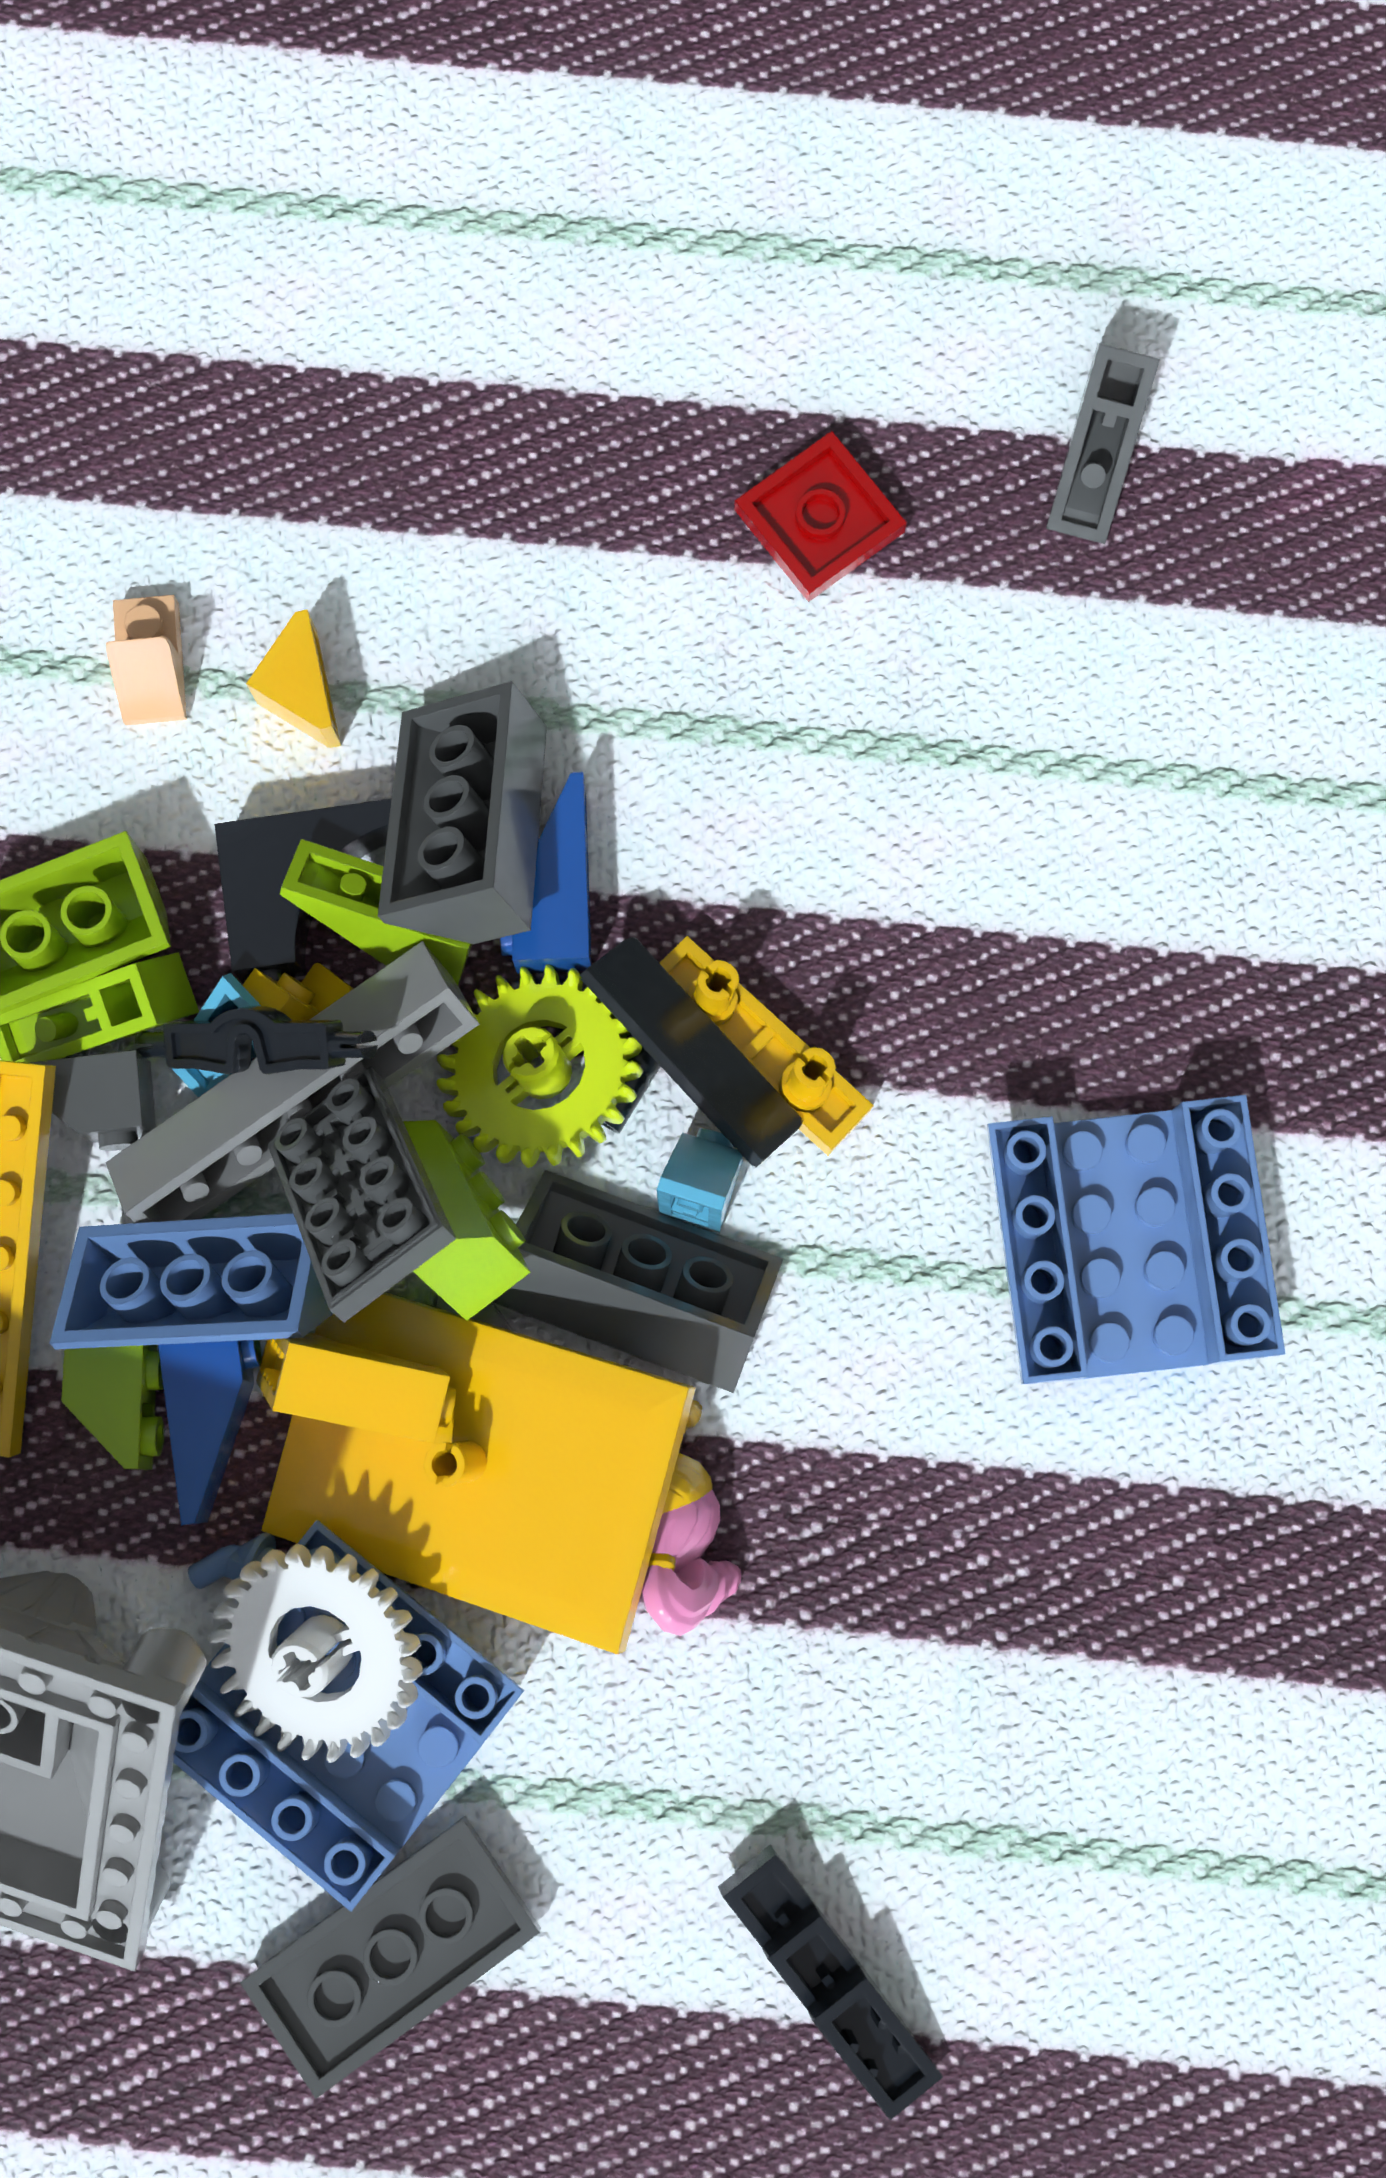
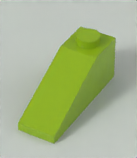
[280,839,472,985]
[0,952,199,1063]

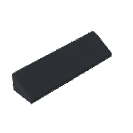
[580,936,803,1167]

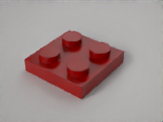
[734,431,907,603]

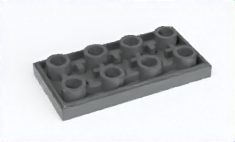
[267,1066,456,1322]

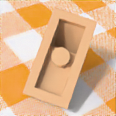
[106,595,187,725]

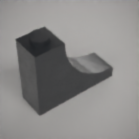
[214,798,392,984]

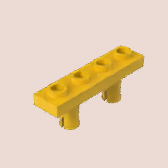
[660,936,874,1156]

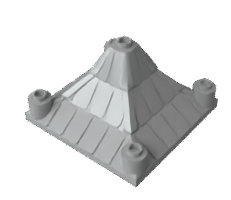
[0,1571,206,1972]

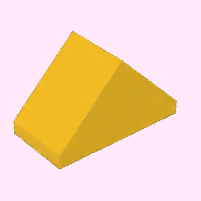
[246,609,341,748]

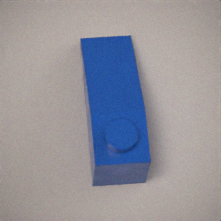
[500,772,592,974]
[158,1340,262,1525]

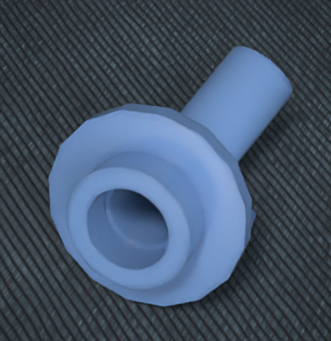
[188,1533,276,1589]

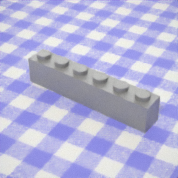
[105,941,479,1223]

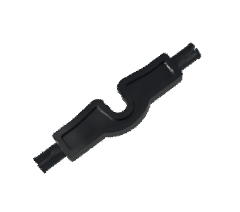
[135,1006,378,1074]

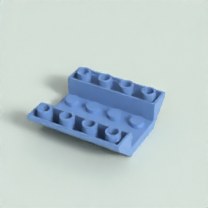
[987,1095,1286,1385]
[173,1520,525,1912]

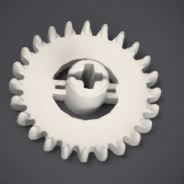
[209,1544,423,1763]

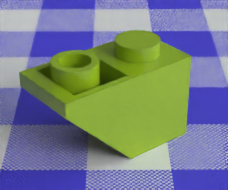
[61,1345,164,1470]

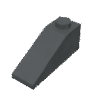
[1046,342,1160,544]

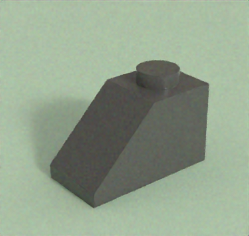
[30,1050,156,1151]

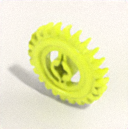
[436,964,643,1168]

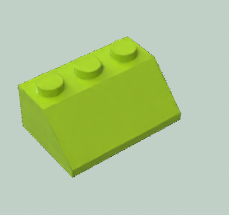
[0,831,171,1015]
[403,1120,531,1321]

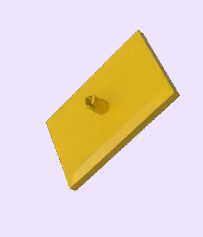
[261,1292,696,1655]

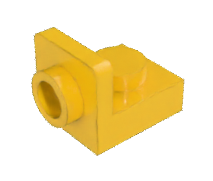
[242,963,354,1020]

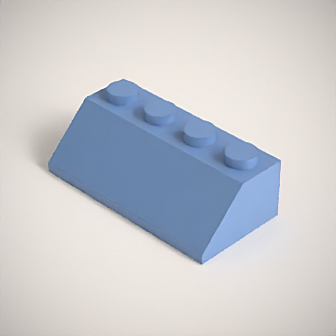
[50,1213,333,1349]

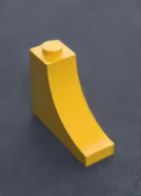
[256,1332,456,1444]

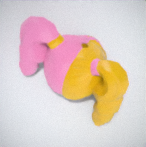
[641,1400,741,1636]

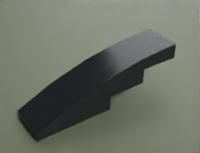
[717,1844,943,2120]

